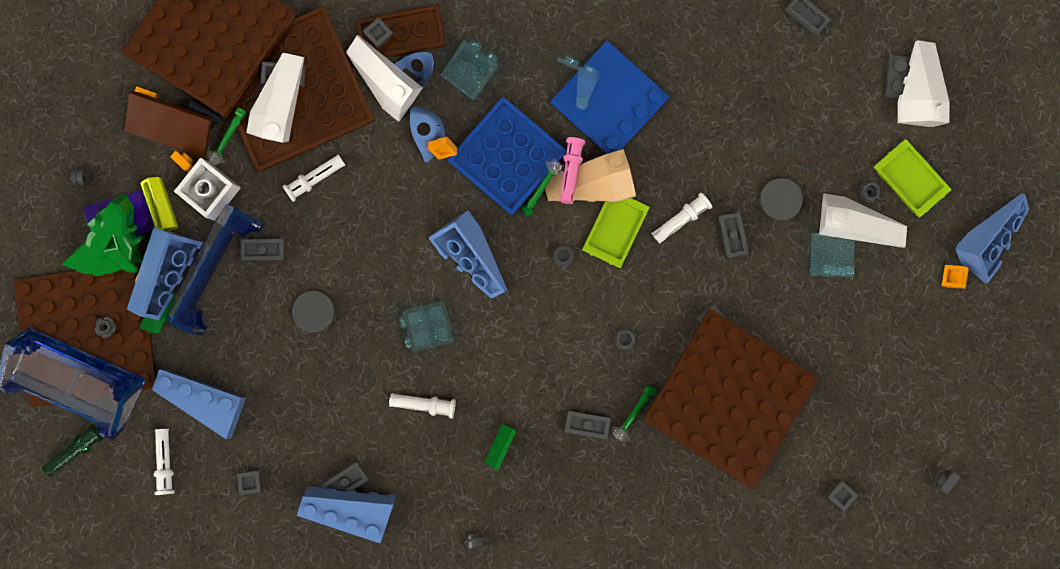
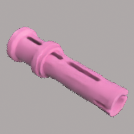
[559,137,585,204]

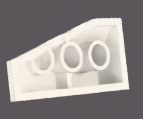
[346,35,422,122]
[898,40,949,127]
[246,53,305,142]
[819,194,907,248]

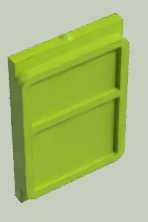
[873,139,951,218]
[582,198,650,269]

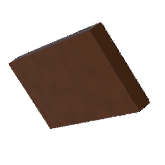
[356,4,447,58]
[125,91,213,158]

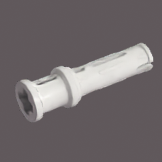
[283,154,345,202]
[651,193,712,244]
[389,393,456,419]
[154,429,175,495]

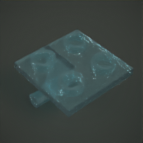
[557,55,601,110]
[810,233,855,278]

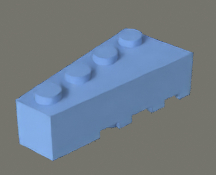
[152,369,246,439]

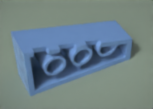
[127,228,203,320]
[297,486,397,543]

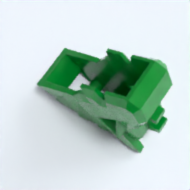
[62,194,143,276]

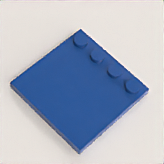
[550,41,669,154]
[447,97,567,216]

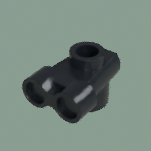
[188,99,222,129]

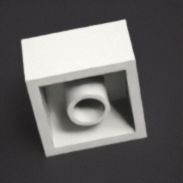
[174,158,241,221]

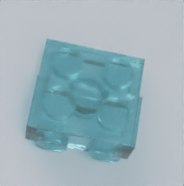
[440,39,501,101]
[399,301,455,353]

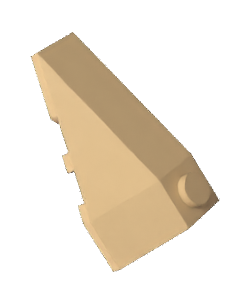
[545,149,636,203]

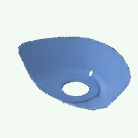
[394,52,434,87]
[410,106,445,162]

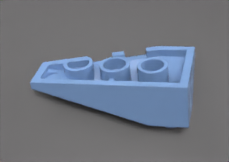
[956,193,1029,284]
[429,211,507,299]

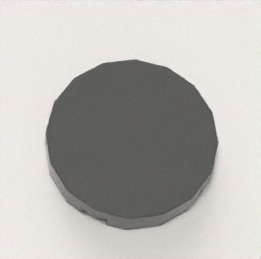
[760,178,803,221]
[292,291,335,333]

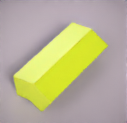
[141,177,178,231]

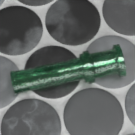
[42,424,104,477]

